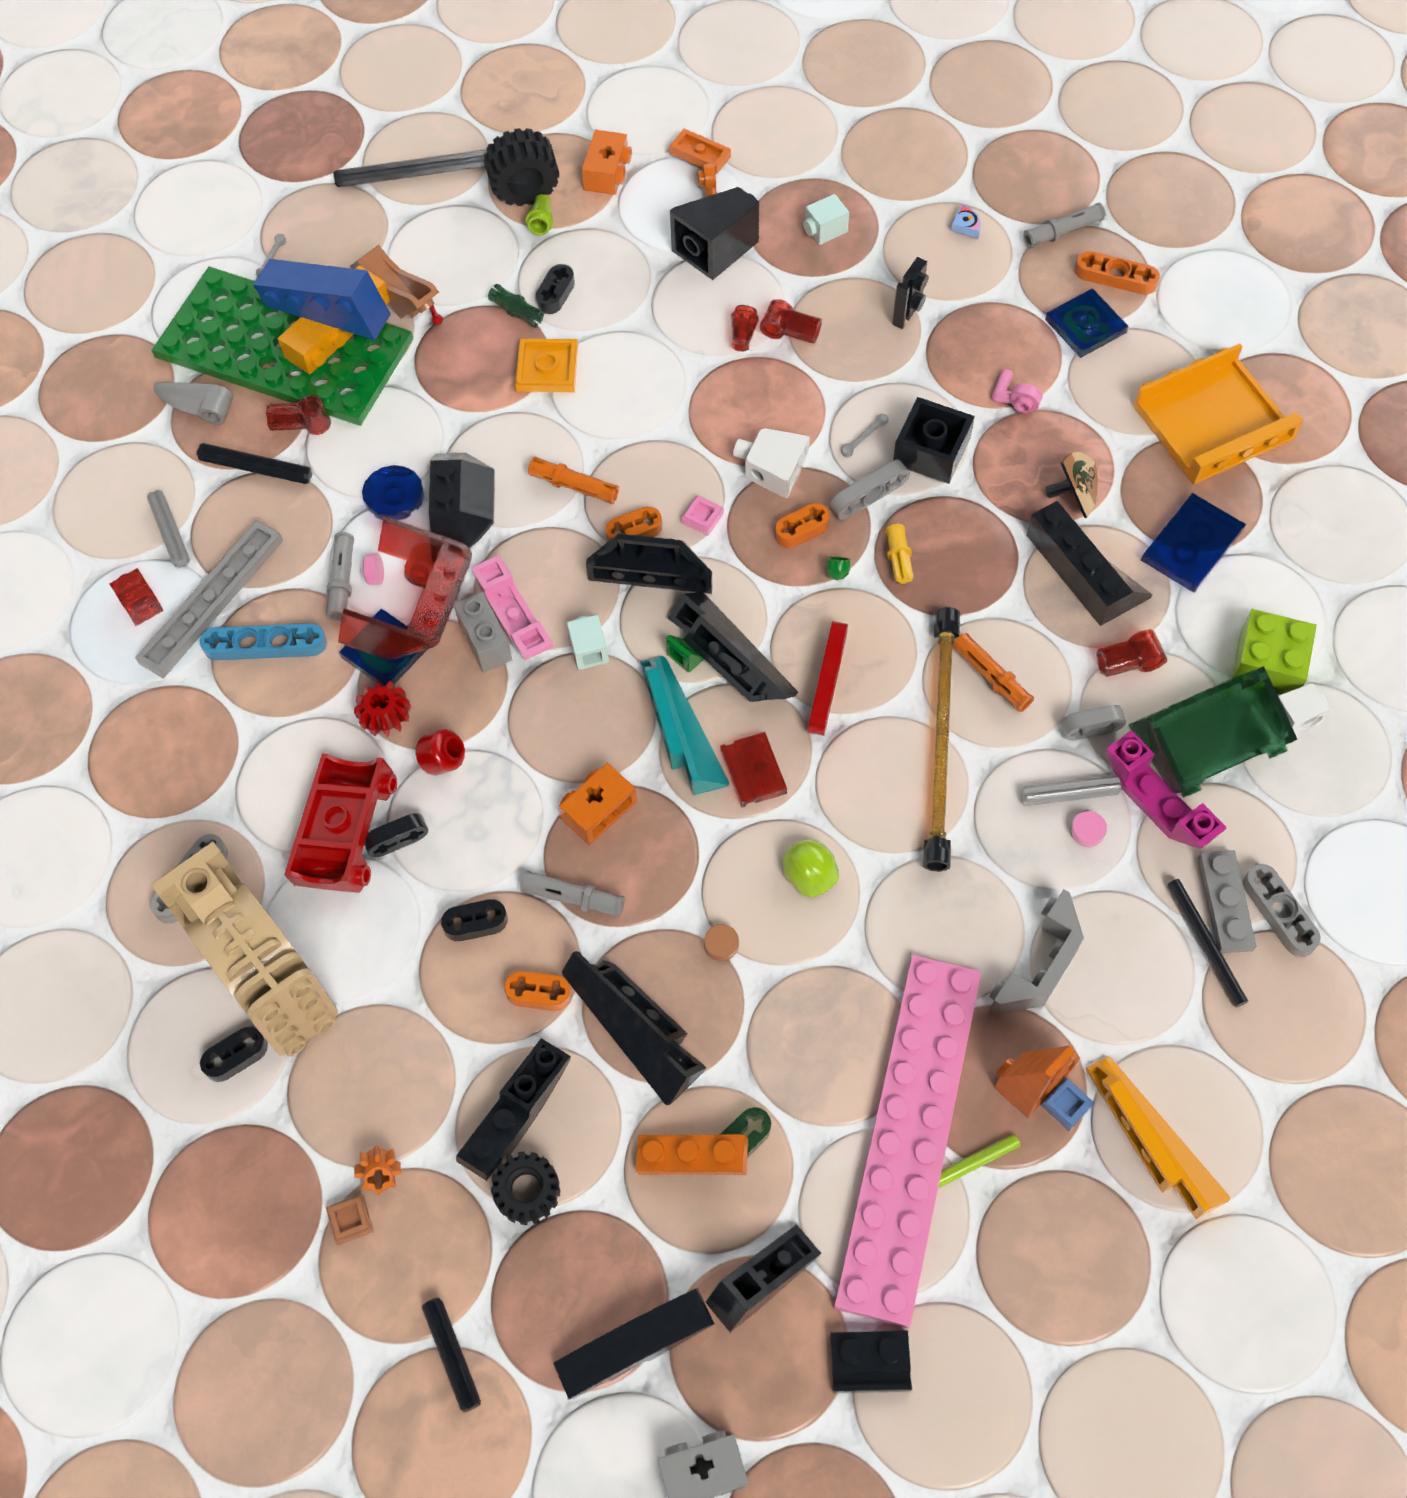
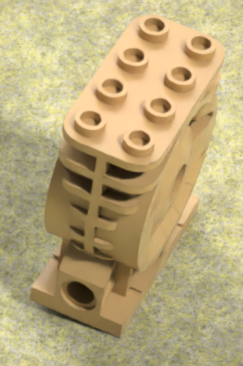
[151,842,338,1056]

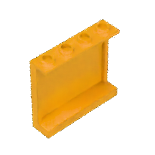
[1133,343,1303,485]

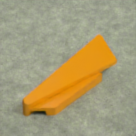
[1085,1057,1230,1219]

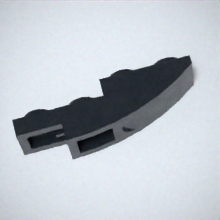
[456,1038,571,1181]

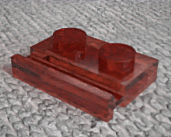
[720,732,787,808]

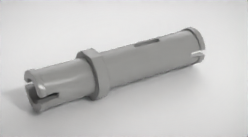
[1023,202,1106,248]
[326,532,354,622]
[520,870,625,918]

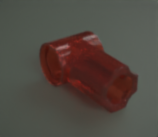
[759,299,822,344]
[266,395,331,435]
[1096,629,1167,677]

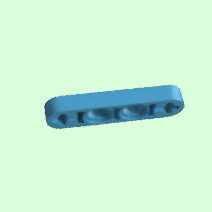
[200,624,327,660]

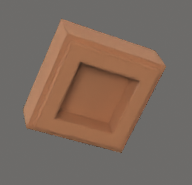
[326,1194,374,1245]

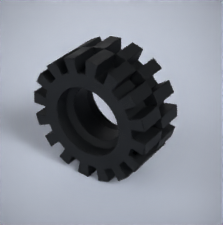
[491,1152,561,1225]

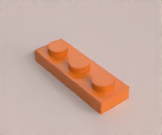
[635,1134,748,1175]

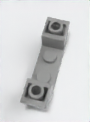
[989,889,1084,1015]

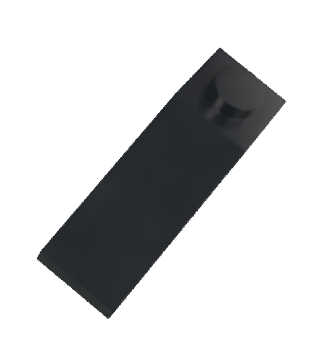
[705,1224,821,1332]

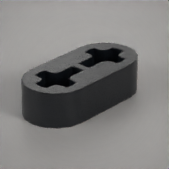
[536,264,575,314]
[364,813,429,858]
[441,899,508,941]
[200,1027,268,1082]

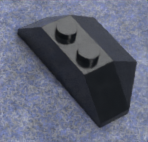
[429,453,495,559]
[586,534,713,594]

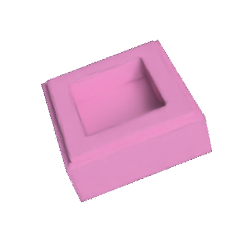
[682,495,724,536]

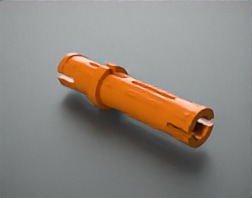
[528,456,620,505]
[952,633,1035,712]

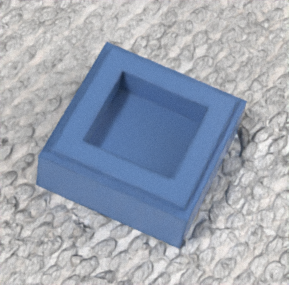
[1041,1077,1095,1131]

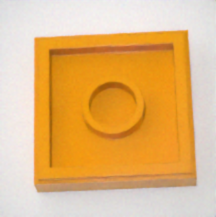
[515,339,578,392]

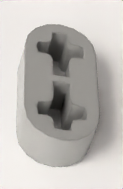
[1061,705,1126,740]

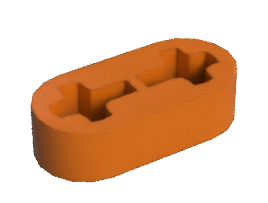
[775,503,830,548]
[605,506,662,542]
[504,971,572,1011]

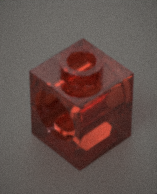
[109,568,164,626]

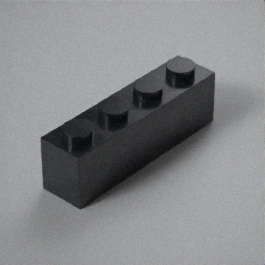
[1026,501,1153,626]

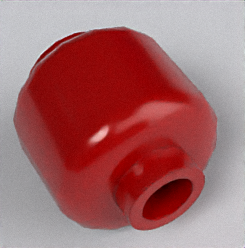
[415,729,465,776]

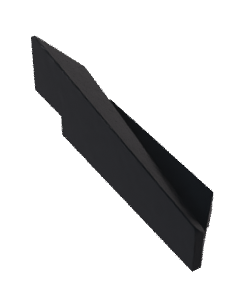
[668,592,798,702]
[562,951,706,1105]

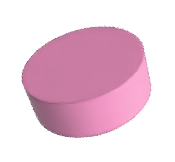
[363,553,384,585]
[1071,811,1107,847]

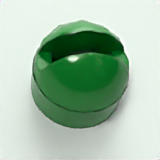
[825,556,851,580]

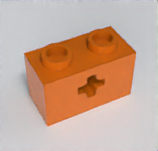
[582,129,632,195]
[559,762,637,845]

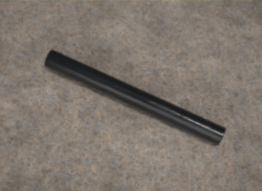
[1167,879,1249,1008]

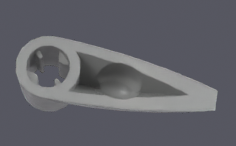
[154,382,234,425]

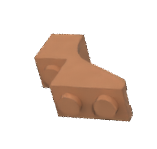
[350,245,439,319]

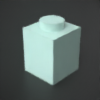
[803,194,849,245]
[567,615,609,670]

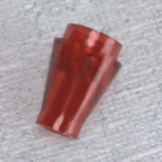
[730,305,759,352]

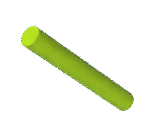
[938,1133,1021,1188]

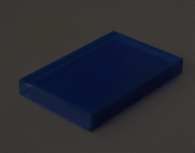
[1141,493,1246,593]

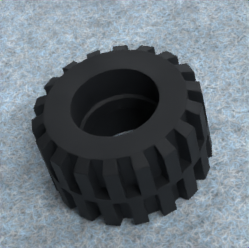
[484,128,559,206]

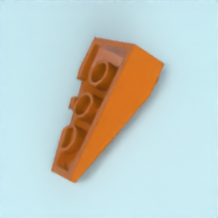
[994,1045,1080,1118]

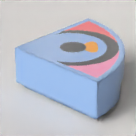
[951,204,981,238]

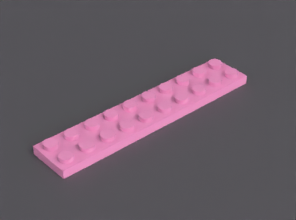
[834,955,982,1329]

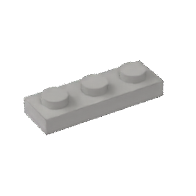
[1198,850,1257,954]

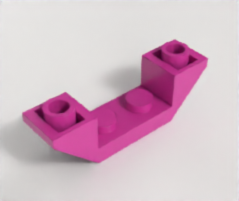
[1106,730,1227,850]

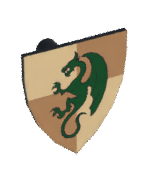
[1045,452,1098,518]

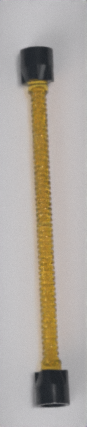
[923,607,960,872]

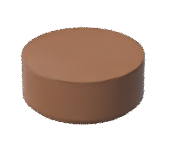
[704,924,739,961]

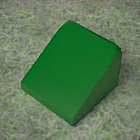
[666,635,704,673]

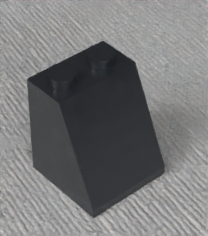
[670,187,759,280]

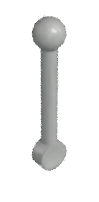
[256,234,286,277]
[841,414,889,457]

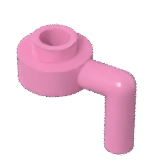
[992,369,1043,413]

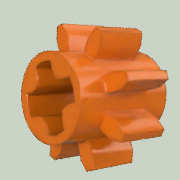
[354,1145,401,1194]

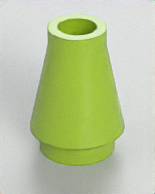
[525,194,554,235]

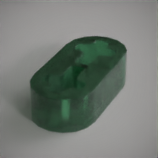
[720,1107,771,1158]

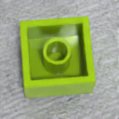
[1231,609,1317,695]

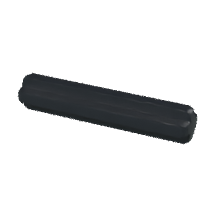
[422,1298,481,1412]

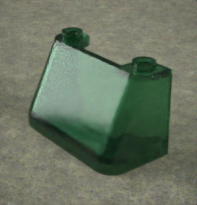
[1128,666,1298,797]

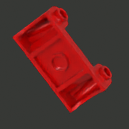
[284,753,397,893]

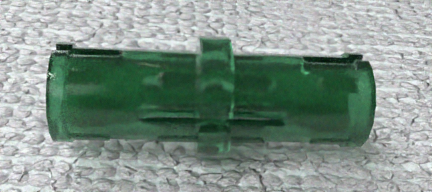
[488,284,544,328]

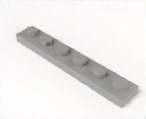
[135,521,283,679]

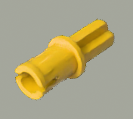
[885,524,913,585]

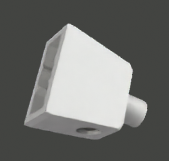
[733,428,810,499]

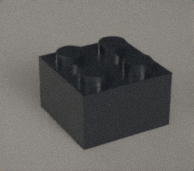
[893,397,975,484]

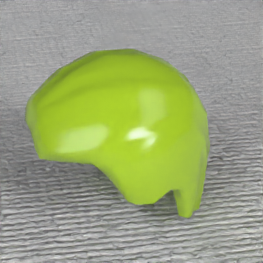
[782,839,839,898]

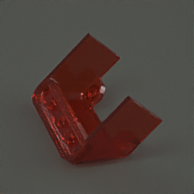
[338,516,472,659]

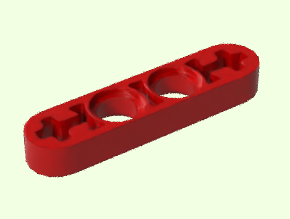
[808,621,848,736]

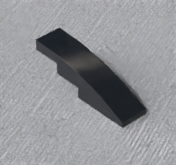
[553,1288,714,1400]

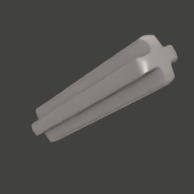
[147,490,190,568]
[1021,775,1121,806]

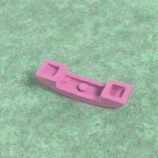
[471,555,554,660]

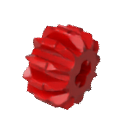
[354,681,411,737]

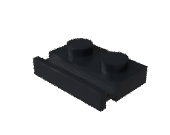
[892,257,929,329]
[830,1331,912,1393]

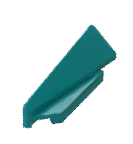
[640,656,729,795]

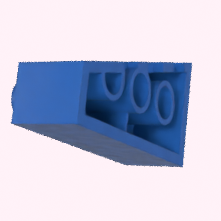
[253,259,391,340]

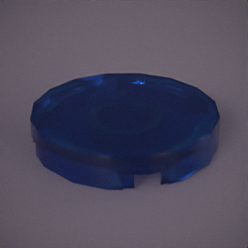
[362,465,424,522]

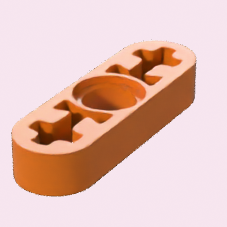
[1075,251,1160,295]

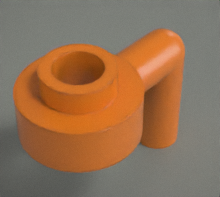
[698,163,717,197]

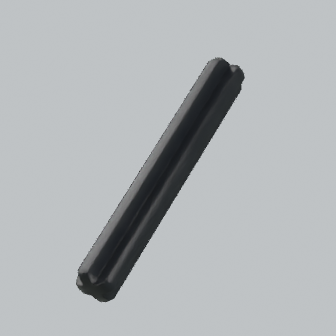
[196,443,312,484]

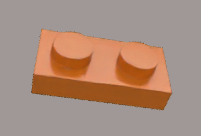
[670,128,731,175]

